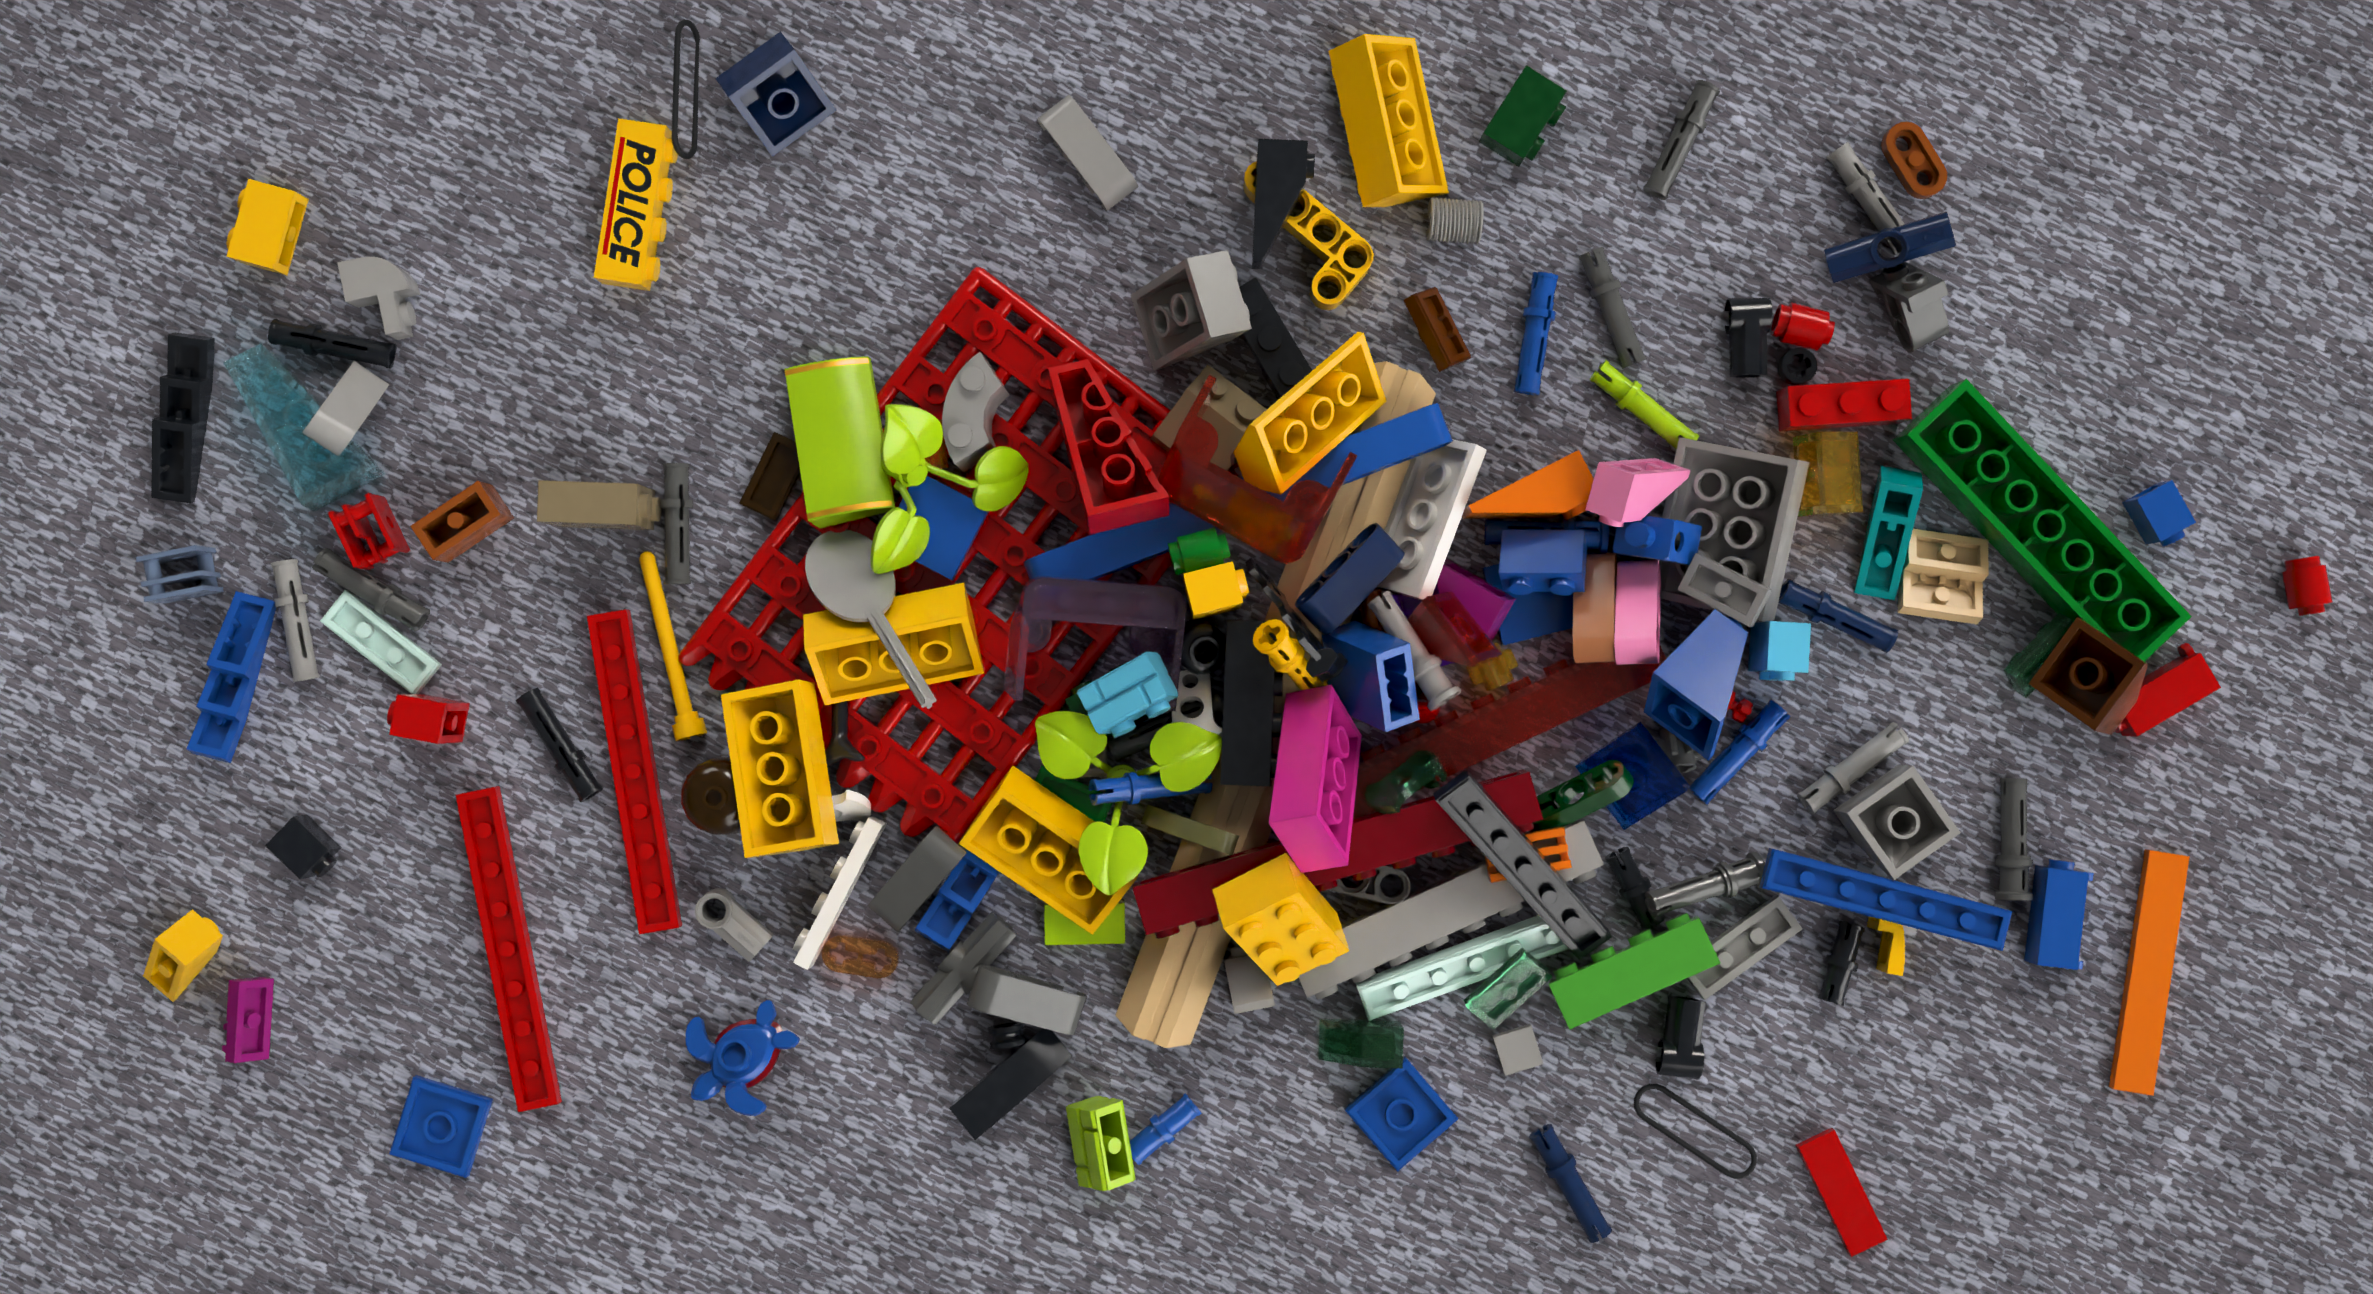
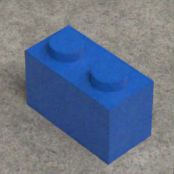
[1499,530,1587,596]

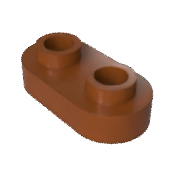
[1881,122,1947,199]

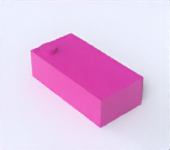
[1269,684,1362,873]

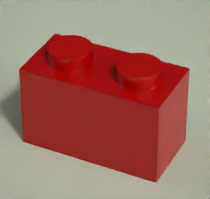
[387,694,470,744]

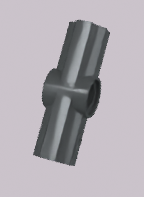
[910,911,1018,1025]

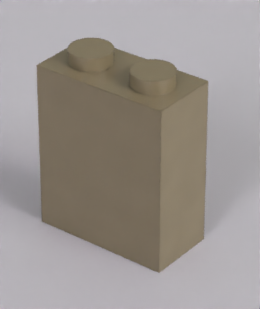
[537,480,662,530]

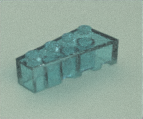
[223,344,386,512]

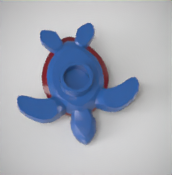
[686,1000,800,1116]

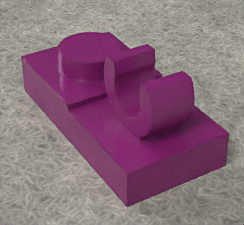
[222,977,274,1063]

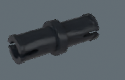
[1605,847,1666,930]
[1818,921,1865,1006]

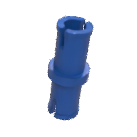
[1130,1093,1202,1165]

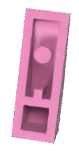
[1585,458,1691,527]

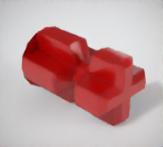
[1727,691,1753,723]

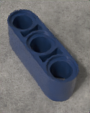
[1295,523,1405,635]

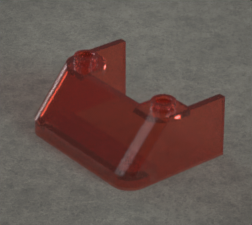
[1158,375,1357,564]

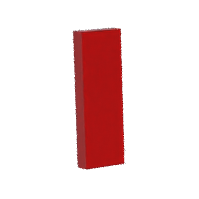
[1795,1128,1888,1257]

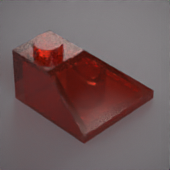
[1407,591,1502,667]

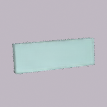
[320,590,442,694]

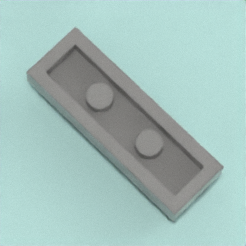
[1687,895,1803,1000]

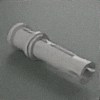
[1368,591,1461,711]

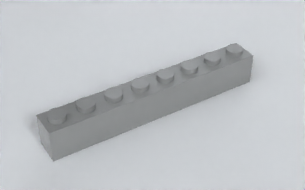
[1298,819,1604,1000]

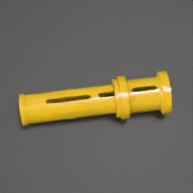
[1253,619,1328,690]

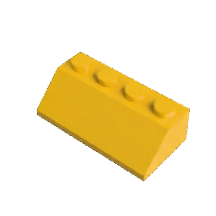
[1329,34,1449,207]
[1233,332,1387,495]
[803,583,984,705]
[721,680,839,858]
[959,766,1138,935]

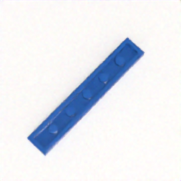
[1759,848,2012,951]

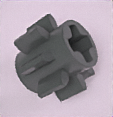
[1651,729,1702,774]

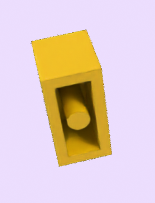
[226,179,309,275]

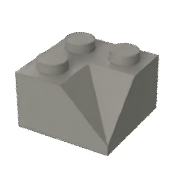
[1833,764,1961,880]

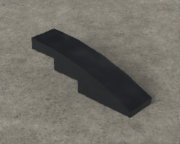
[151,332,215,503]

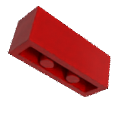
[1776,379,1912,432]

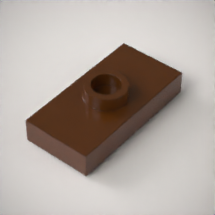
[1403,287,1471,372]

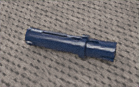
[1778,579,1898,653]
[1529,1124,1612,1243]

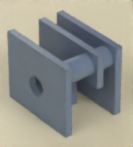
[136,545,224,604]

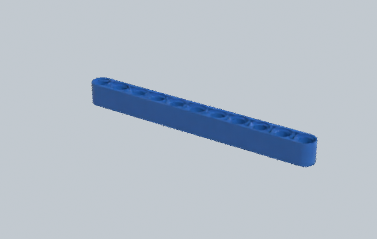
[1023,403,1453,601]

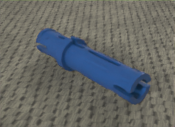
[1513,272,1559,396]
[1687,700,1790,805]
[1089,772,1213,806]

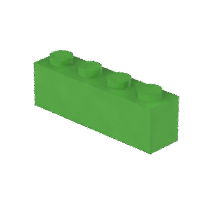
[1549,913,1721,1029]

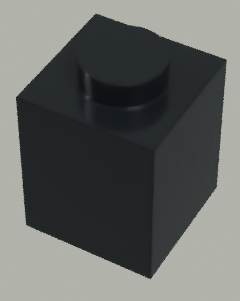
[265,814,342,879]

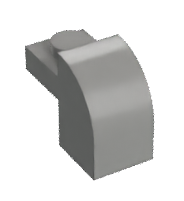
[337,257,421,340]

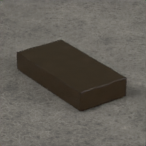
[739,432,800,522]

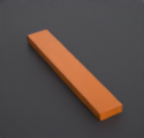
[2109,849,2190,1096]

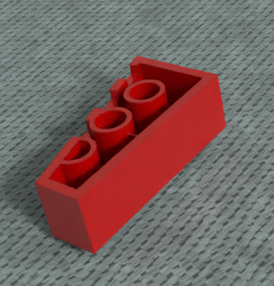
[1048,359,1169,535]

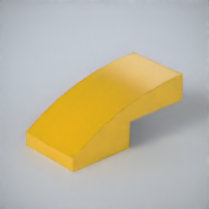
[1867,916,1905,976]

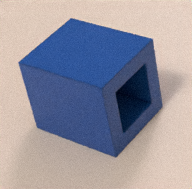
[2122,480,2196,546]

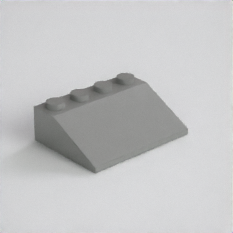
[1660,437,1810,621]

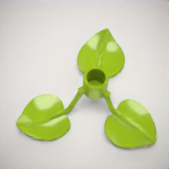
[870,404,1029,574]
[1035,711,1222,895]

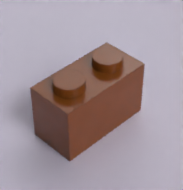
[410,481,515,563]

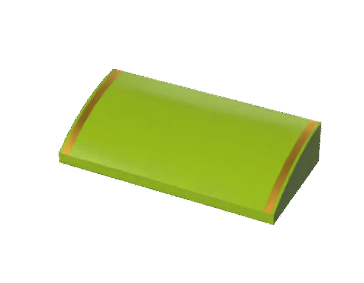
[784,356,895,529]

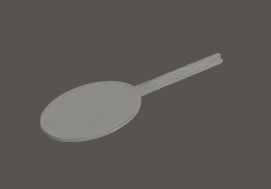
[805,530,937,709]

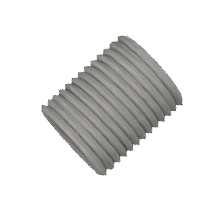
[1426,197,1484,244]

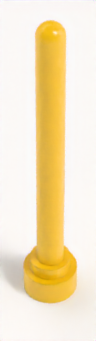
[639,551,707,741]

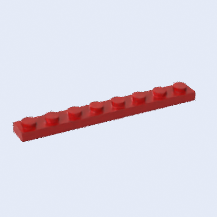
[587,609,682,934]
[455,786,562,1112]

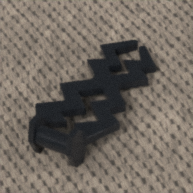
[1245,558,1348,682]

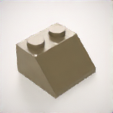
[1151,364,1267,487]

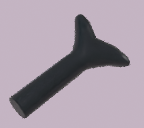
[825,701,865,768]

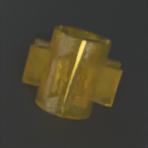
[1466,642,1518,691]

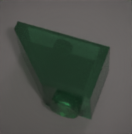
[1318,1019,1404,1069]

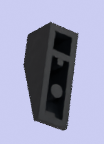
[1252,138,1315,269]

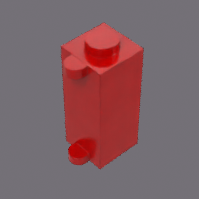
[2114,643,2221,737]

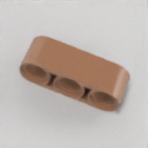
[1573,553,1618,663]

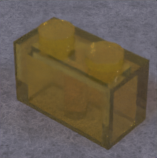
[1793,432,1863,517]

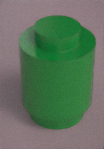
[1168,527,1231,575]

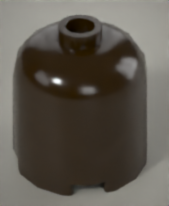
[681,755,741,835]

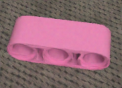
[1614,560,1661,665]

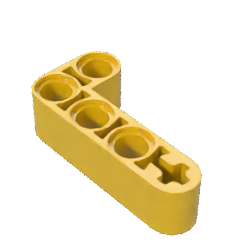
[1243,161,1374,311]

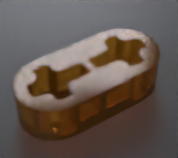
[822,935,900,978]

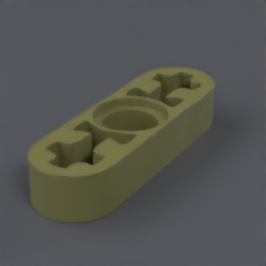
[1141,804,1239,855]

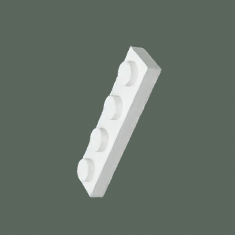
[793,816,887,970]

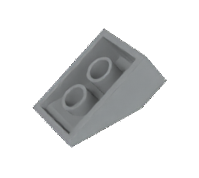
[1131,250,1252,371]

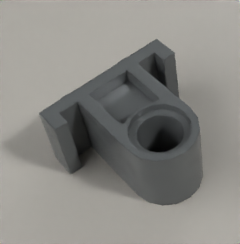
[1869,262,1949,353]

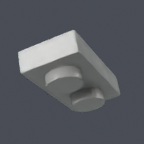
[1677,553,1772,627]

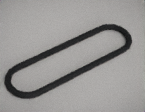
[672,19,700,159]
[1634,1084,1757,1179]

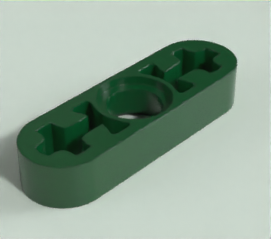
[1530,760,1634,832]

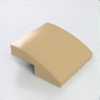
[1898,529,1989,624]

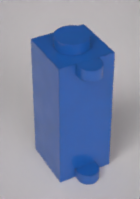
[2024,859,2094,970]

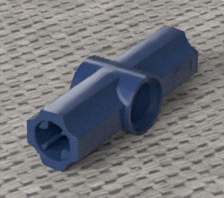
[1824,211,1956,283]

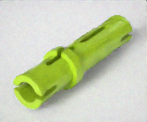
[1589,360,1699,450]

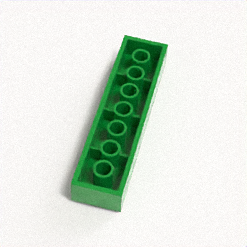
[1893,379,2192,662]

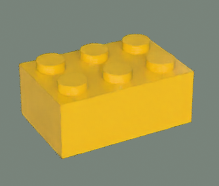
[1212,853,1350,986]

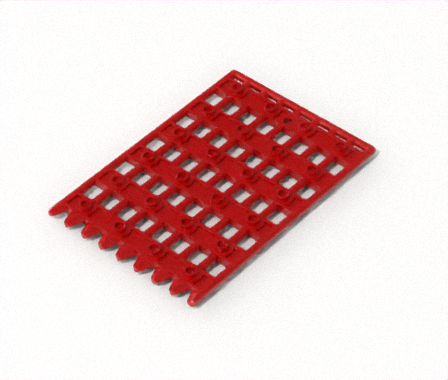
[678,267,1239,844]

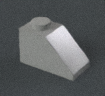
[1224,946,1275,1014]

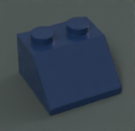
[715,31,837,157]

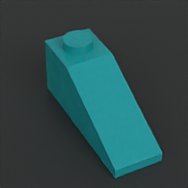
[1854,466,1923,600]

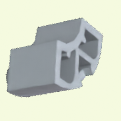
[942,352,1009,472]

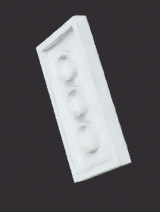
[1377,439,1487,603]

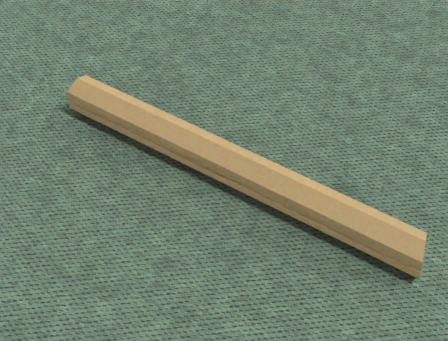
[1115,361,1436,1048]

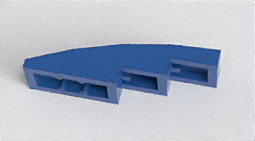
[187,591,276,763]
[915,849,1000,952]

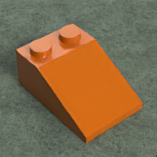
[1462,450,1594,520]

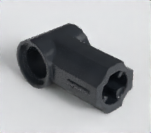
[1725,298,1773,378]
[1655,996,1706,1080]

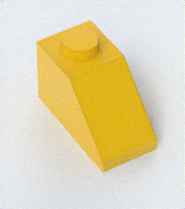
[143,909,223,1002]

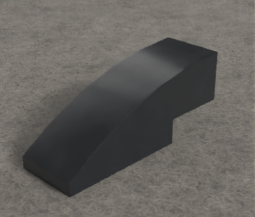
[949,1028,1072,1140]

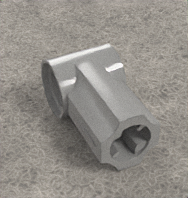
[695,888,774,962]

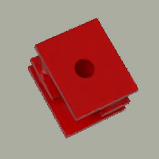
[328,493,411,570]

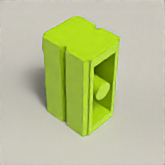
[1066,1096,1136,1191]

